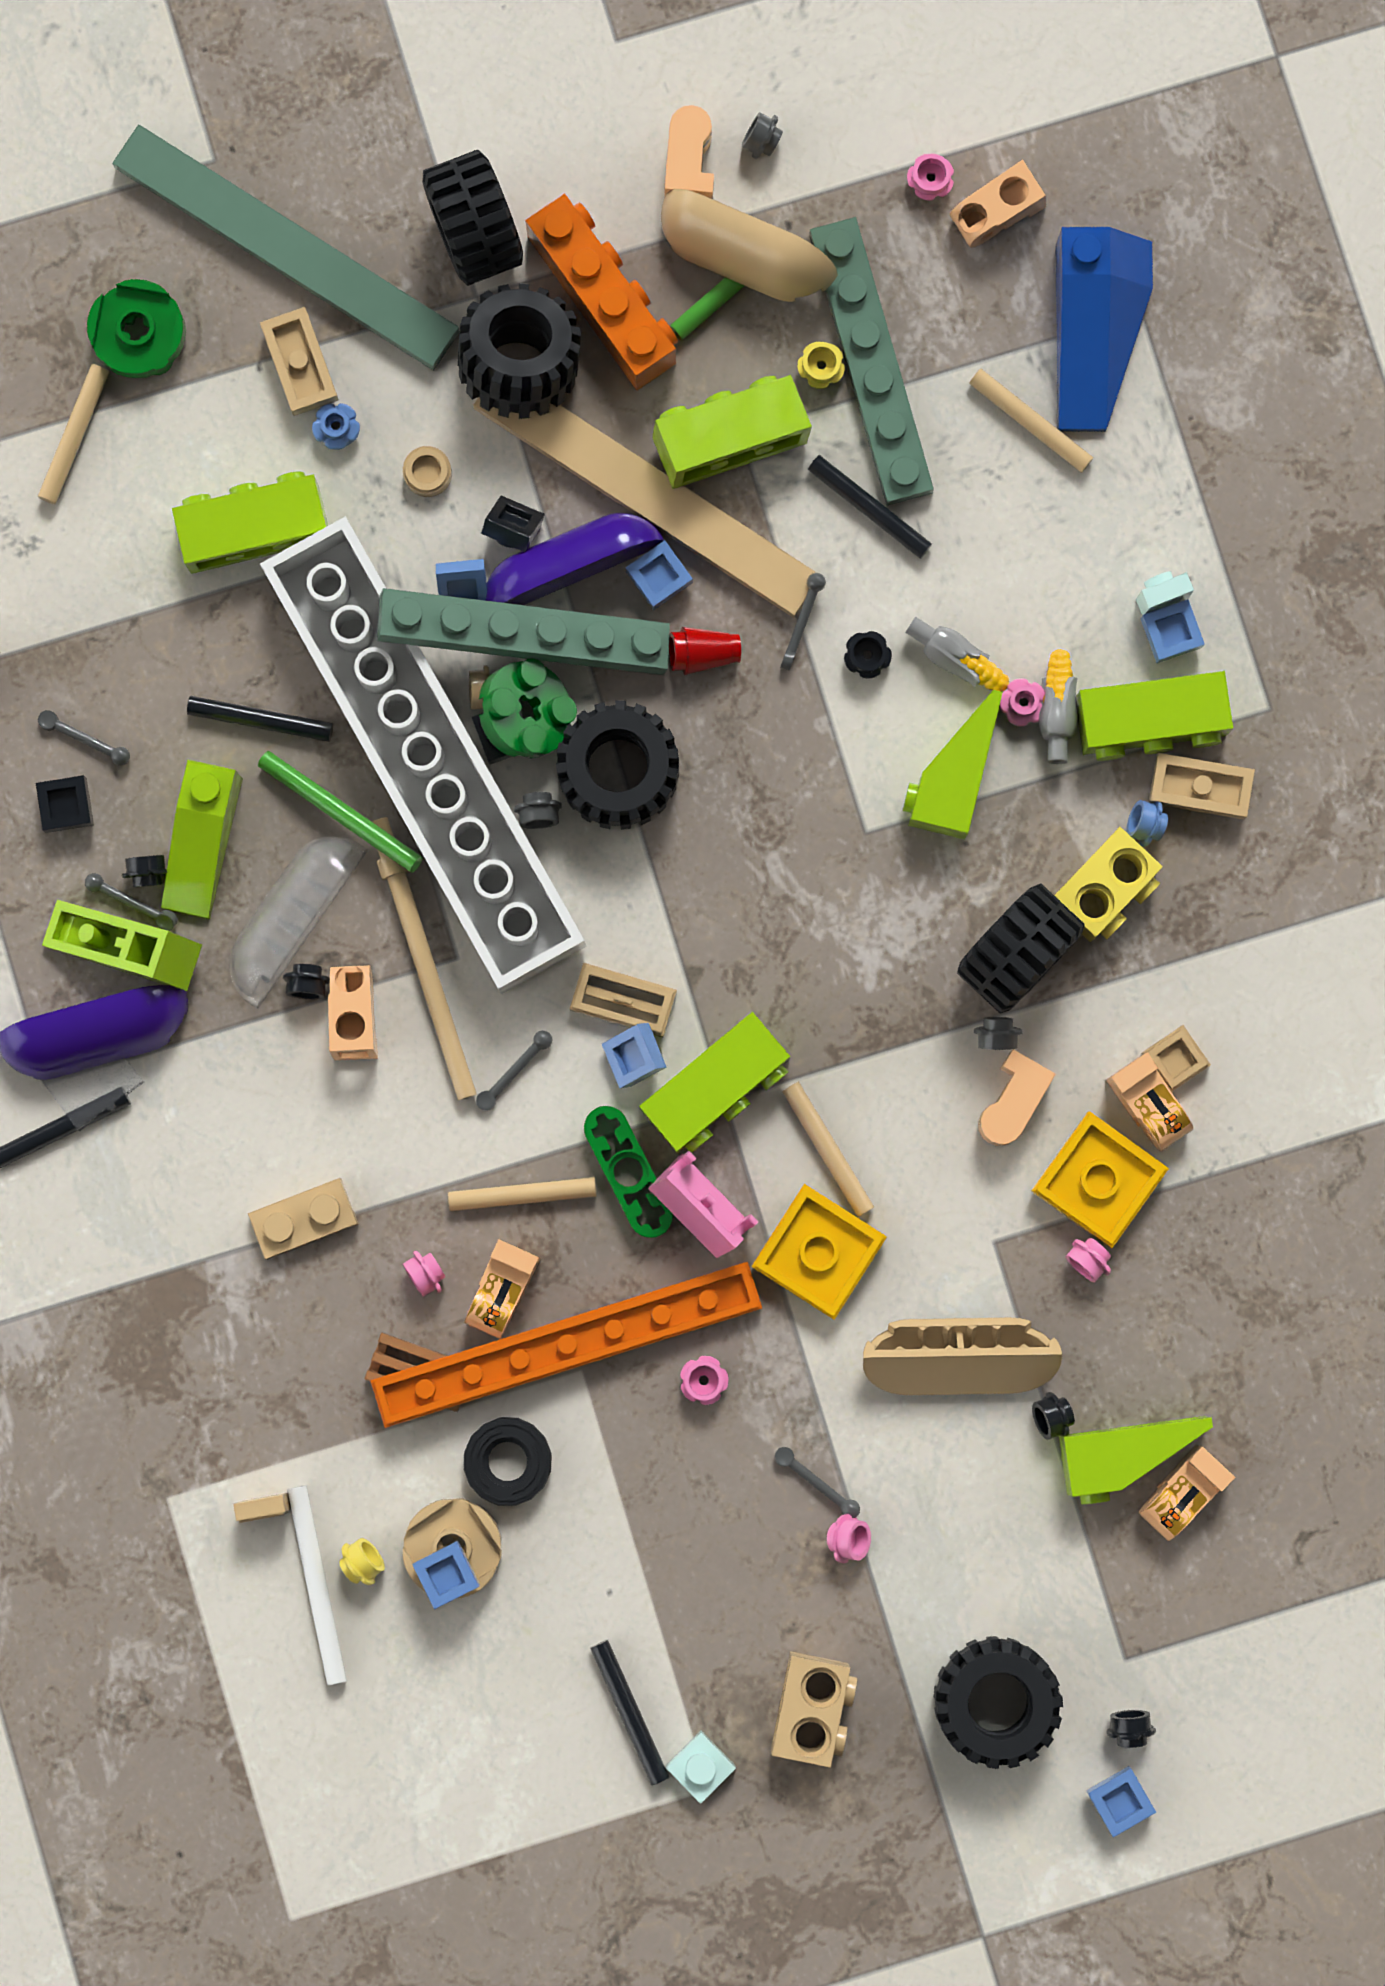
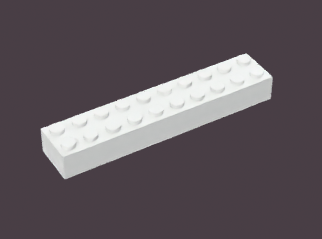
[260,516,586,994]

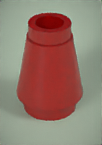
[669,627,741,675]

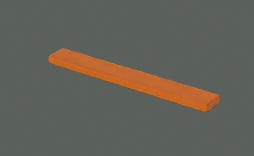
[370,1261,762,1428]

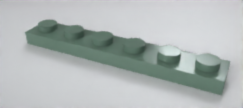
[809,217,934,506]
[377,588,670,675]

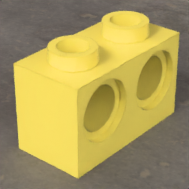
[1054,827,1163,942]

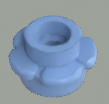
[312,403,360,450]
[1126,800,1168,847]

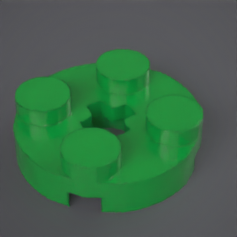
[87,279,186,379]
[479,658,577,759]

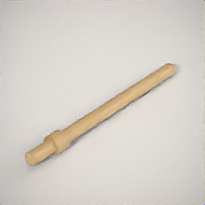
[372,817,477,1101]

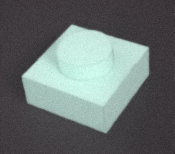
[1136,571,1194,615]
[666,1731,736,1804]

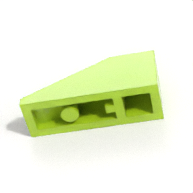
[902,690,1003,840]
[161,760,243,919]
[42,900,202,991]
[1059,1416,1213,1504]

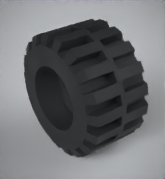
[422,149,523,286]
[457,283,581,419]
[556,700,679,830]
[957,884,1085,1014]
[933,1636,1063,1769]

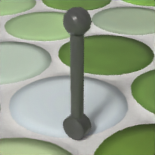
[780,573,826,671]
[38,710,130,766]
[85,873,178,931]
[476,1030,553,1110]
[775,1447,860,1518]

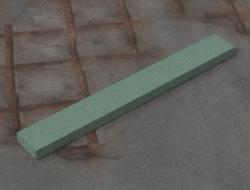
[112,124,460,371]

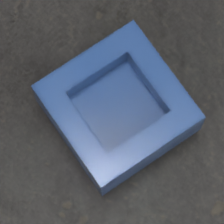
[625,540,693,610]
[436,559,487,601]
[1140,599,1205,663]
[602,1023,667,1088]
[412,1541,480,1610]
[1086,1766,1156,1837]

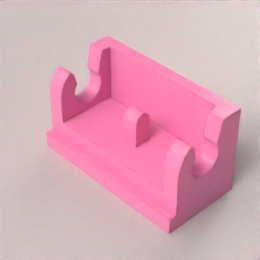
[648,1151,758,1258]

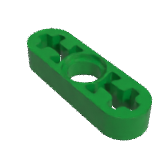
[584,1106,673,1238]

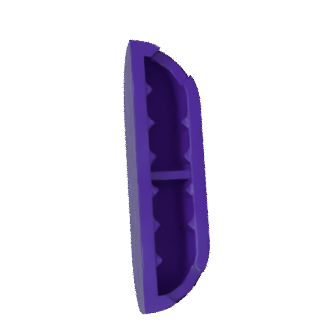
[485,513,664,605]
[0,985,188,1080]

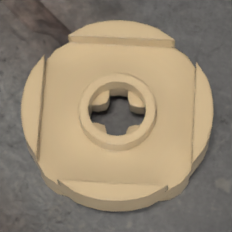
[403,1498,502,1598]

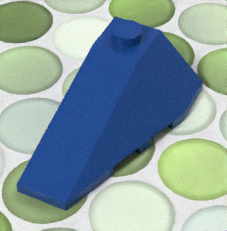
[1056,227,1153,432]

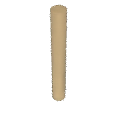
[37,364,109,504]
[969,369,1094,473]
[782,1081,874,1217]
[448,1177,596,1211]

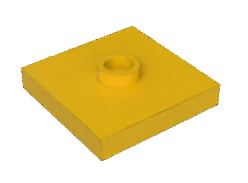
[1031,1111,1169,1249]
[751,1184,887,1320]

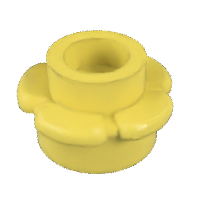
[797,342,845,389]
[339,1538,385,1585]

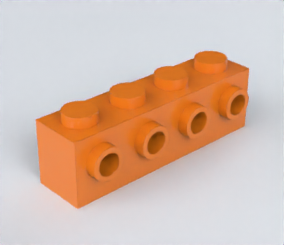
[525,193,678,391]

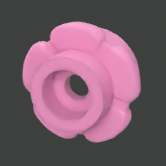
[907,154,954,201]
[999,679,1045,726]
[1066,1237,1111,1283]
[402,1251,446,1297]
[680,1356,729,1405]
[827,1514,871,1563]

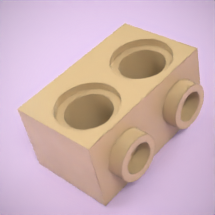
[771,1651,857,1768]

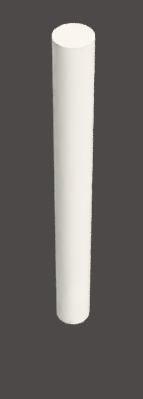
[287,1485,347,1685]

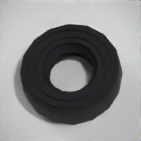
[464,1417,552,1506]

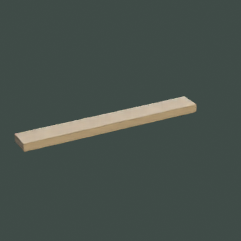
[473,397,817,618]

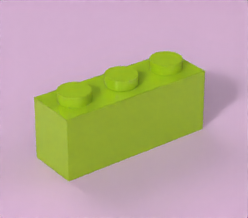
[652,375,812,489]
[172,471,328,574]
[1076,671,1233,761]
[639,1011,791,1154]

